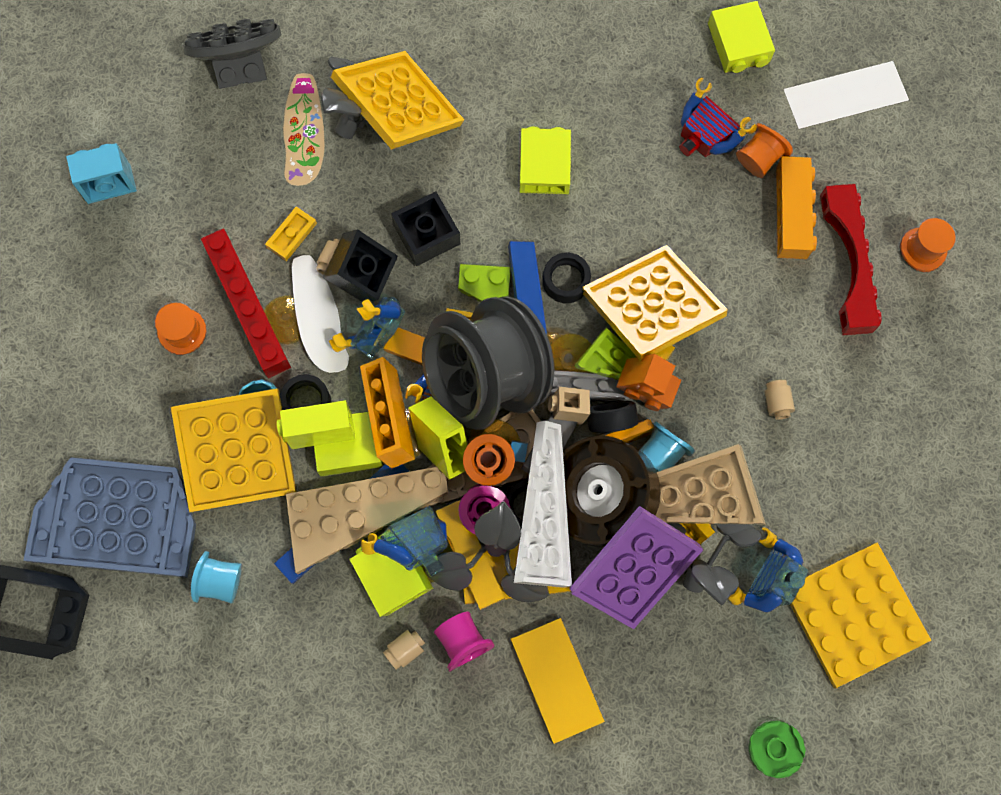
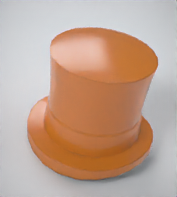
[736,123,793,178]
[900,218,956,272]
[155,303,207,355]
[463,434,515,486]

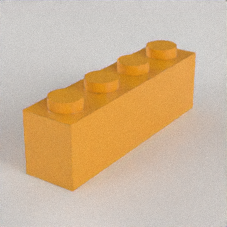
[776,156,817,259]
[360,357,415,469]

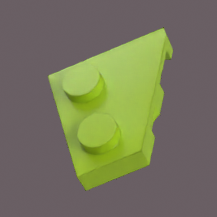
[458,264,510,302]
[575,328,636,381]

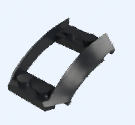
[0,565,89,660]

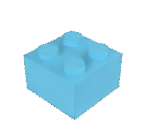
[66,143,137,204]

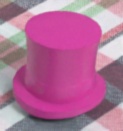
[459,484,510,534]
[434,611,495,672]

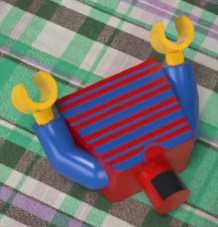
[679,78,757,157]

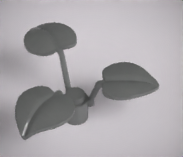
[321,56,367,139]
[425,501,549,602]
[667,523,762,606]

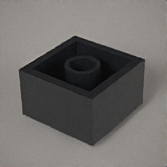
[391,191,461,267]
[323,229,398,302]

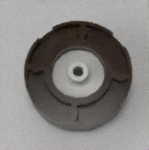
[563,436,661,548]

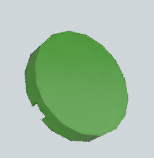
[748,721,806,778]

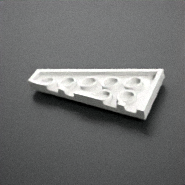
[514,421,572,588]

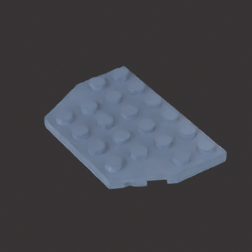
[23,457,196,578]

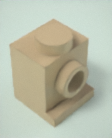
[548,386,590,425]

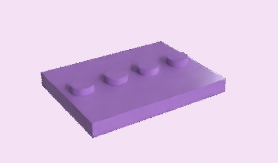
[570,506,703,629]

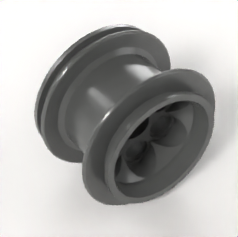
[422,296,554,430]

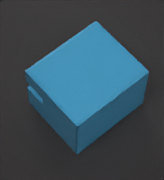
[511,440,528,463]

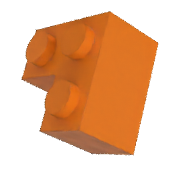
[616,354,681,411]

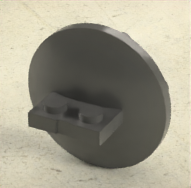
[182,19,282,89]

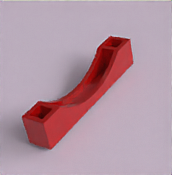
[820,184,882,335]
[201,228,291,379]

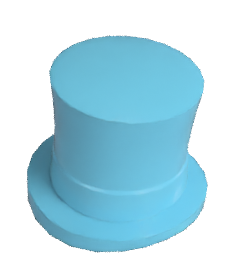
[640,421,695,472]
[191,551,242,604]

